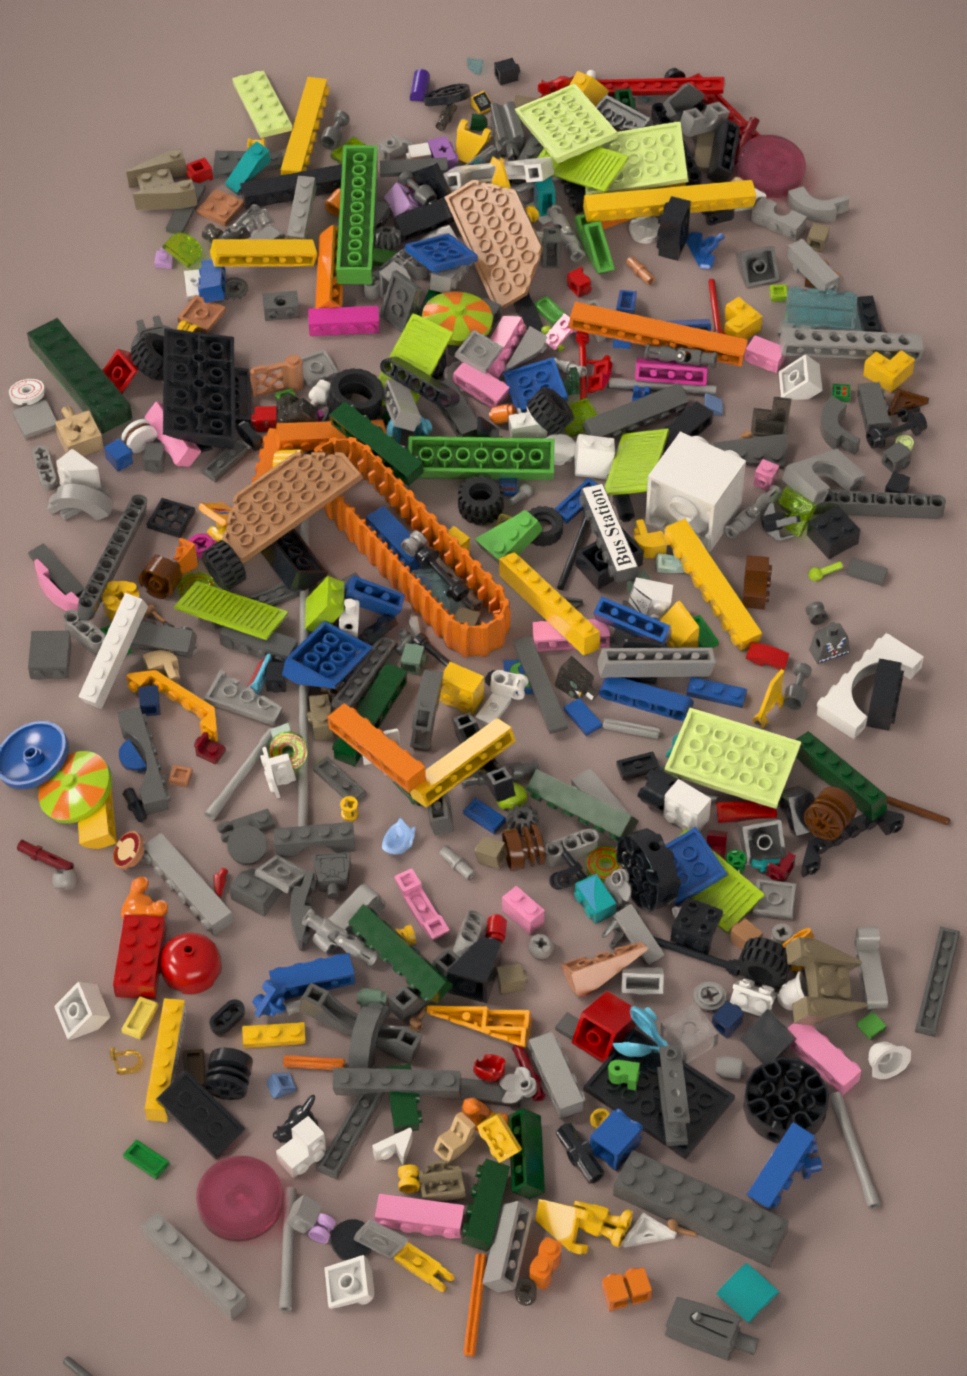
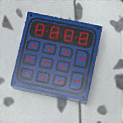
[499,478,517,496]

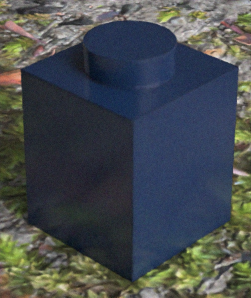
[138,685,161,716]
[711,1001,744,1039]

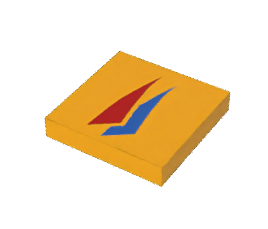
[198,502,232,527]

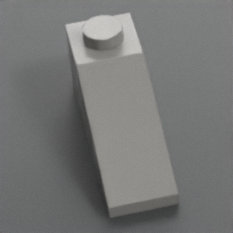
[504,326,548,372]

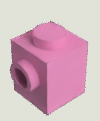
[754,459,779,491]

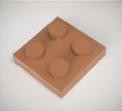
[197,189,244,227]
[177,295,226,334]

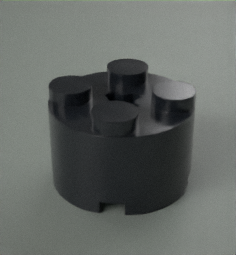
[637,767,681,813]

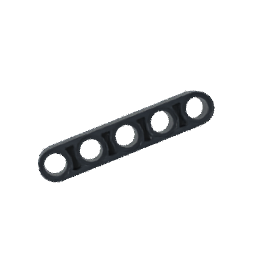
[380,356,460,408]

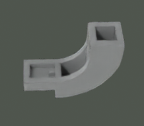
[787,186,849,223]
[47,484,114,521]

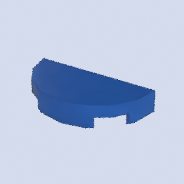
[119,739,147,772]

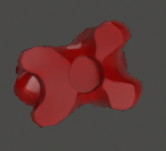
[537,76,574,98]

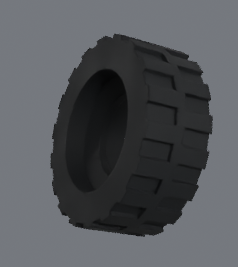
[527,506,563,547]

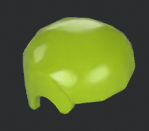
[496,782,527,810]

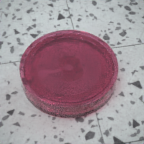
[737,135,806,198]
[196,1156,283,1242]

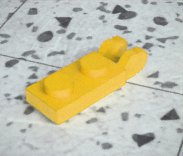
[394,1242,454,1292]

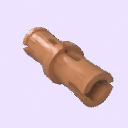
[626,256,656,285]

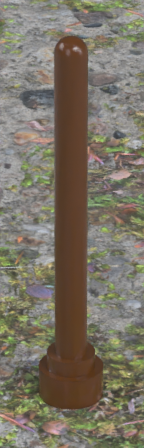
[887,796,951,825]

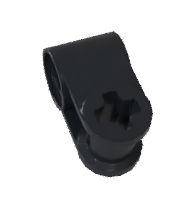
[701,209,735,226]

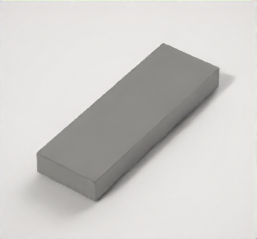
[613,904,665,966]

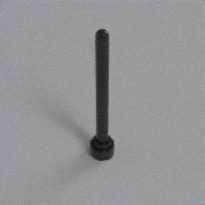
[412,633,453,667]
[653,936,740,977]

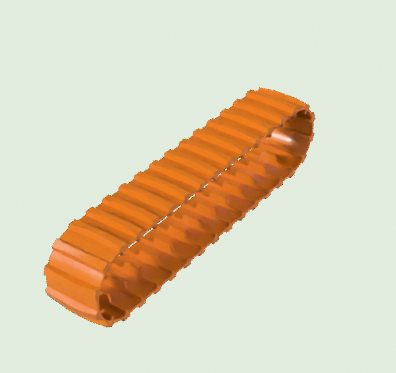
[314,437,510,658]

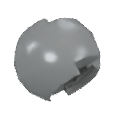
[52,869,78,890]
[528,934,554,960]

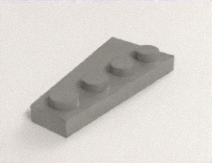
[204,670,283,726]

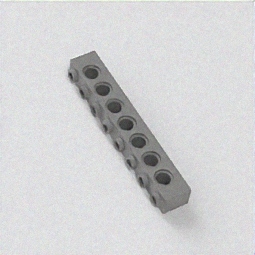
[779,328,924,362]

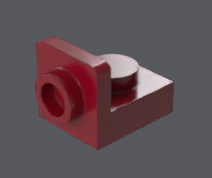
[194,732,226,765]
[766,852,796,882]

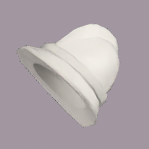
[776,971,808,1011]
[868,1042,911,1079]

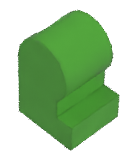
[608,1060,640,1090]

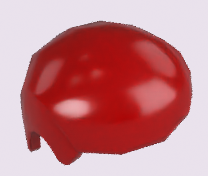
[473,1054,506,1082]

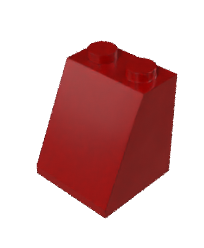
[571,991,636,1063]

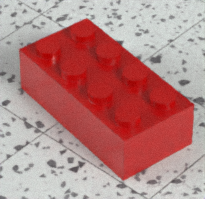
[113,914,167,1000]

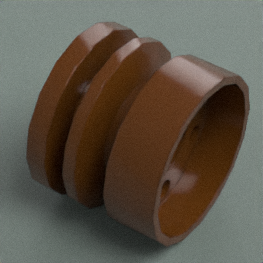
[804,787,857,841]
[502,823,545,871]

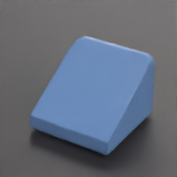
[704,393,723,415]
[266,1073,297,1099]

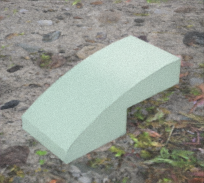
[656,553,685,573]

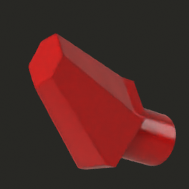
[213,868,228,899]

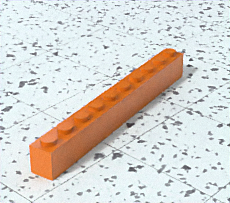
[569,302,748,367]

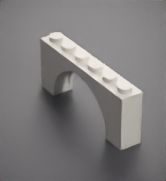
[443,157,554,190]
[817,633,924,739]

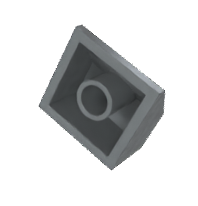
[736,246,780,287]
[229,868,283,917]

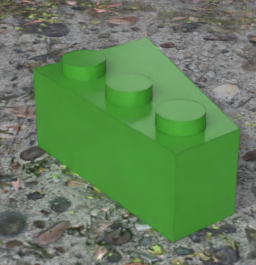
[475,510,543,564]

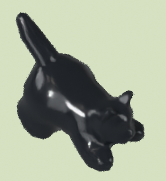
[273,1094,318,1143]

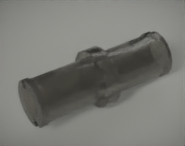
[435,103,457,131]

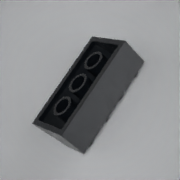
[261,529,328,591]

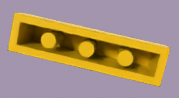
[78,787,117,849]

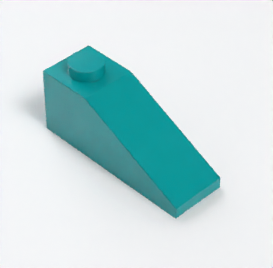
[225,141,271,195]

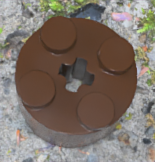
[138,554,182,599]

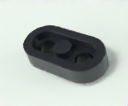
[235,420,263,451]
[209,999,245,1035]

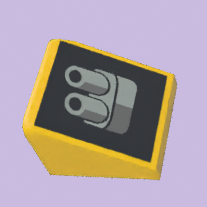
[471,91,492,115]

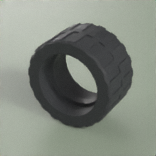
[327,368,384,420]

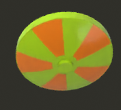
[422,291,493,346]
[38,751,112,824]

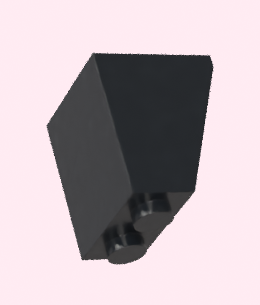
[447,937,501,1003]

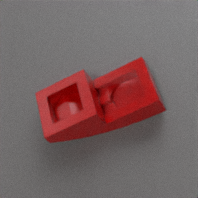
[587,360,613,394]
[745,642,790,670]

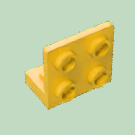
[477,1112,522,1163]

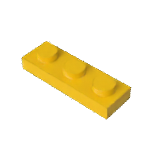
[242,1022,306,1048]

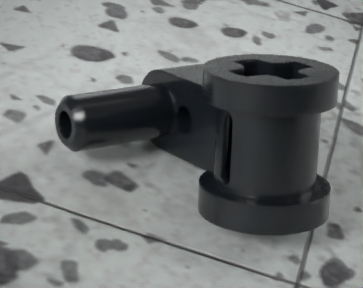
[549,850,588,890]

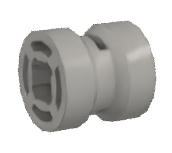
[401,531,427,557]

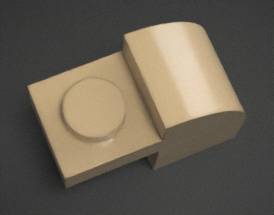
[143,650,180,684]
[433,1112,476,1163]

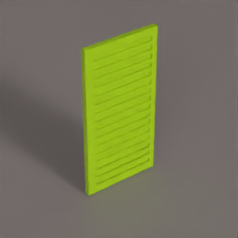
[538,146,629,193]
[378,313,454,407]
[605,429,670,496]
[174,581,288,640]
[678,828,765,934]

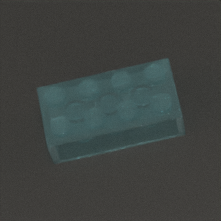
[784,287,858,329]

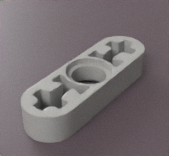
[32,445,57,490]

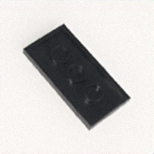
[156,1069,245,1160]

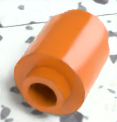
[489,404,517,425]

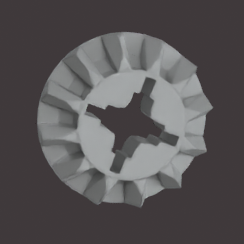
[693,981,726,1012]

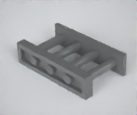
[657,1045,690,1146]

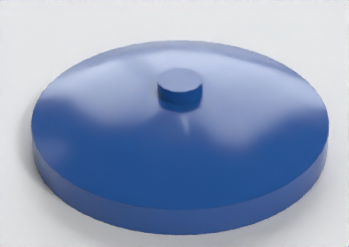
[0,721,69,789]

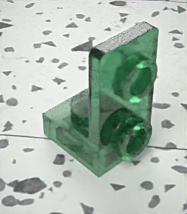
[562,367,580,396]

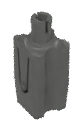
[490,101,525,161]
[665,1297,759,1361]

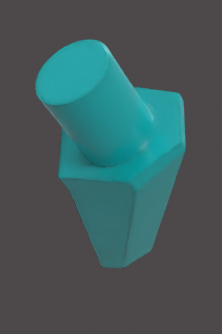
[751,859,781,872]

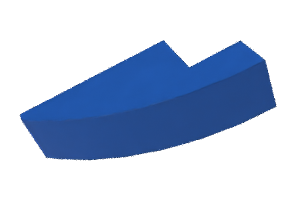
[613,290,637,349]

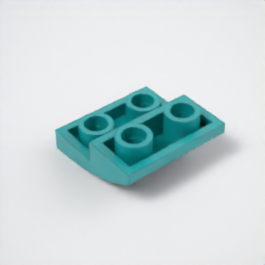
[716,1263,780,1324]

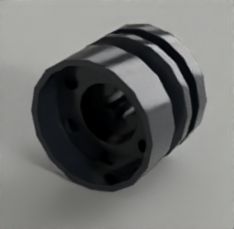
[203,1047,253,1100]

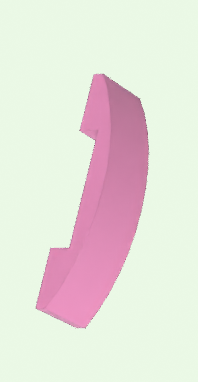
[34,559,79,611]
[394,868,450,940]

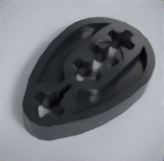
[423,83,471,106]

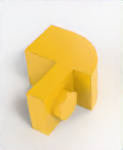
[633,519,667,559]

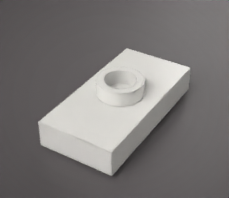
[184,269,203,300]
[475,693,511,726]

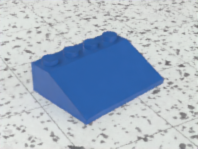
[282,620,373,688]

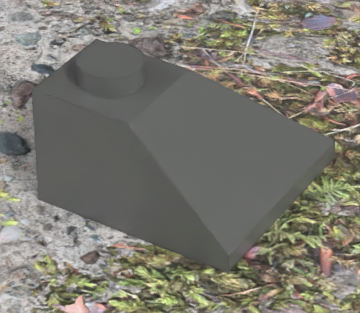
[737,819,786,865]

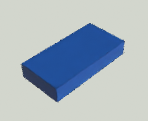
[564,698,602,736]
[463,798,506,834]

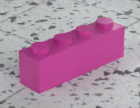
[308,306,380,336]
[635,358,708,386]

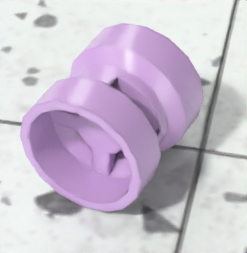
[308,1213,336,1243]

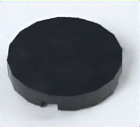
[331,1219,372,1261]

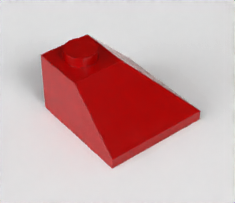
[99,349,138,399]

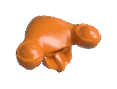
[121,876,168,919]
[462,1098,509,1133]

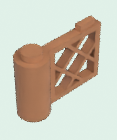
[250,355,304,397]

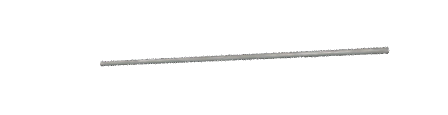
[298,407,310,826]

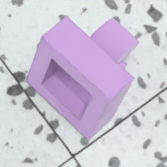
[154,247,174,269]

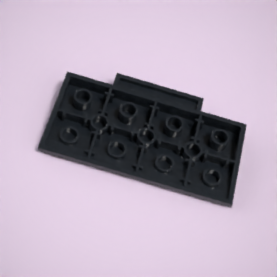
[162,328,252,449]

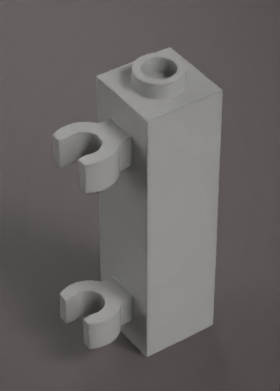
[787,239,840,299]

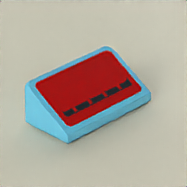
[246,654,272,694]

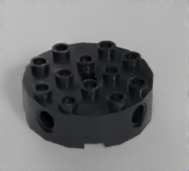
[616,828,681,912]
[743,1057,829,1143]

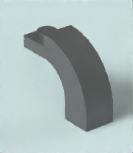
[820,396,860,455]
[349,1003,390,1069]

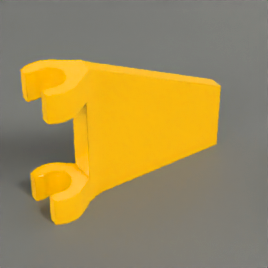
[456,119,492,164]
[484,156,511,189]
[752,669,784,728]
[535,1199,594,1254]

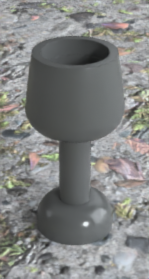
[321,111,350,149]
[398,170,437,207]
[784,663,812,710]

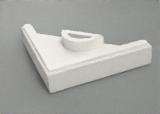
[621,1213,677,1248]

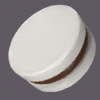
[122,419,157,453]

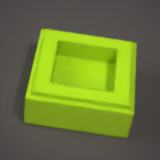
[769,284,789,302]

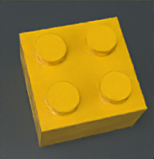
[440,662,484,715]

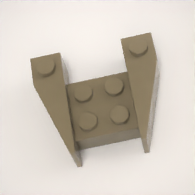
[126,149,198,210]
[785,937,867,1026]

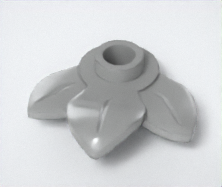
[604,869,631,908]
[499,1067,537,1104]

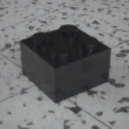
[807,506,860,559]

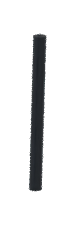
[557,517,590,590]

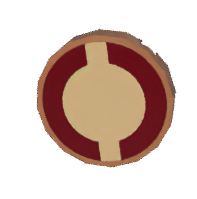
[112,831,145,870]

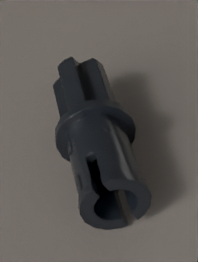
[122,787,147,822]

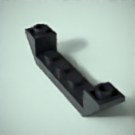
[801,810,905,877]

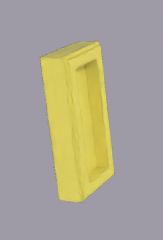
[121,996,159,1040]

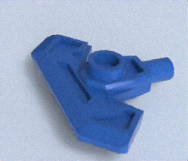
[686,232,725,269]

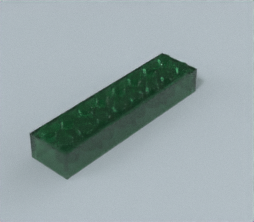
[27,318,133,434]

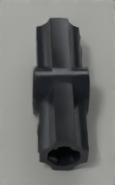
[607,474,635,522]
[556,1123,605,1184]

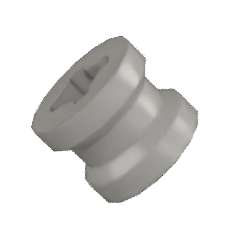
[771,923,792,945]

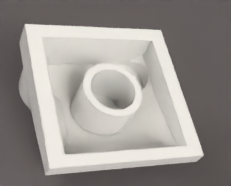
[325,1255,375,1309]

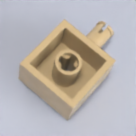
[55,405,104,456]

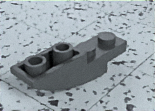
[410,669,444,750]
[290,870,318,951]

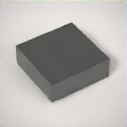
[555,1012,579,1040]

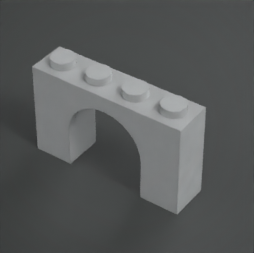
[782,449,866,506]

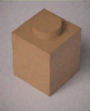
[730,919,763,951]

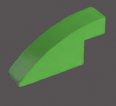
[574,214,615,274]

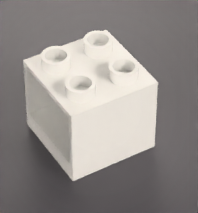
[645,432,746,552]

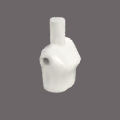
[307,380,330,411]

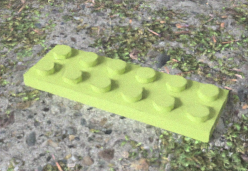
[232,70,292,138]

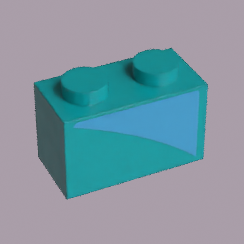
[534,176,556,217]
[574,874,617,924]

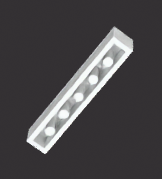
[78,593,148,709]

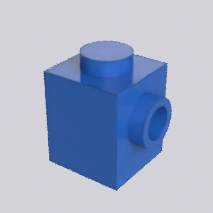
[104,439,133,472]

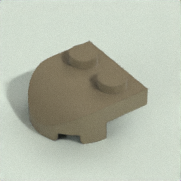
[419,1160,466,1202]

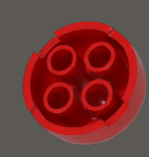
[160,932,222,994]

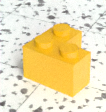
[724,296,763,340]
[863,351,915,393]

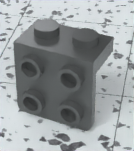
[663,83,705,122]

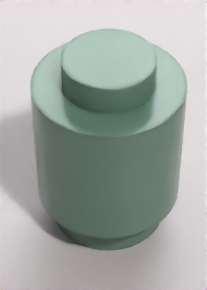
[357,988,386,1009]

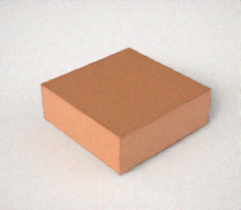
[168,764,193,788]

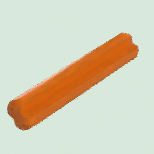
[283,1055,345,1070]

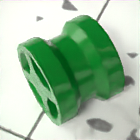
[726,850,746,874]

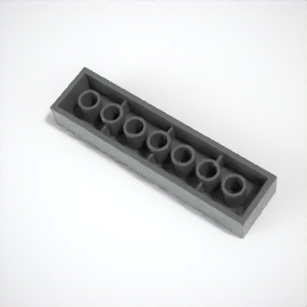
[613,1150,789,1268]

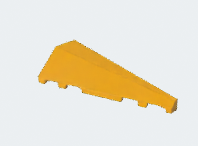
[427,1006,533,1047]

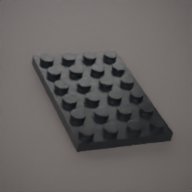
[583,1028,735,1159]

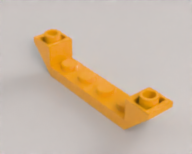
[126,670,218,742]

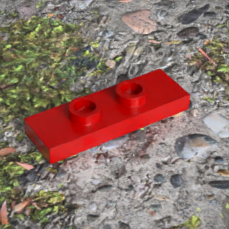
[716,801,777,823]

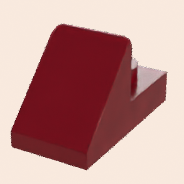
[706,829,728,860]

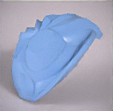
[382,818,415,855]

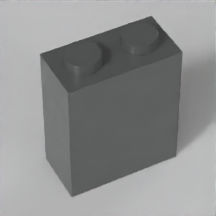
[28,631,71,680]

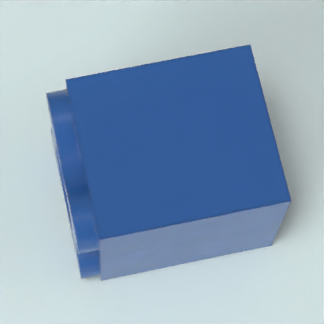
[590,1109,643,1171]

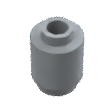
[715,1056,746,1079]

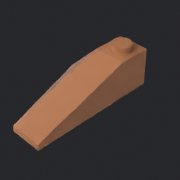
[560,942,648,997]

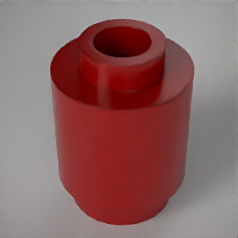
[485,914,507,945]

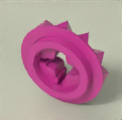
[188,533,216,559]

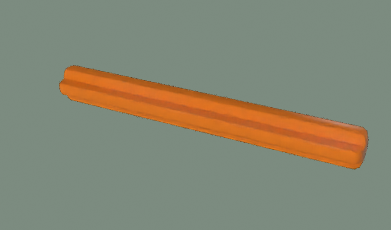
[464,1253,487,1357]

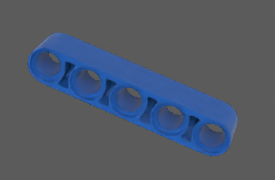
[599,677,694,721]

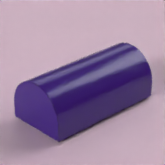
[410,69,430,101]

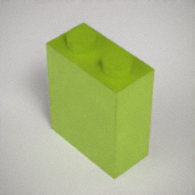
[305,576,344,632]

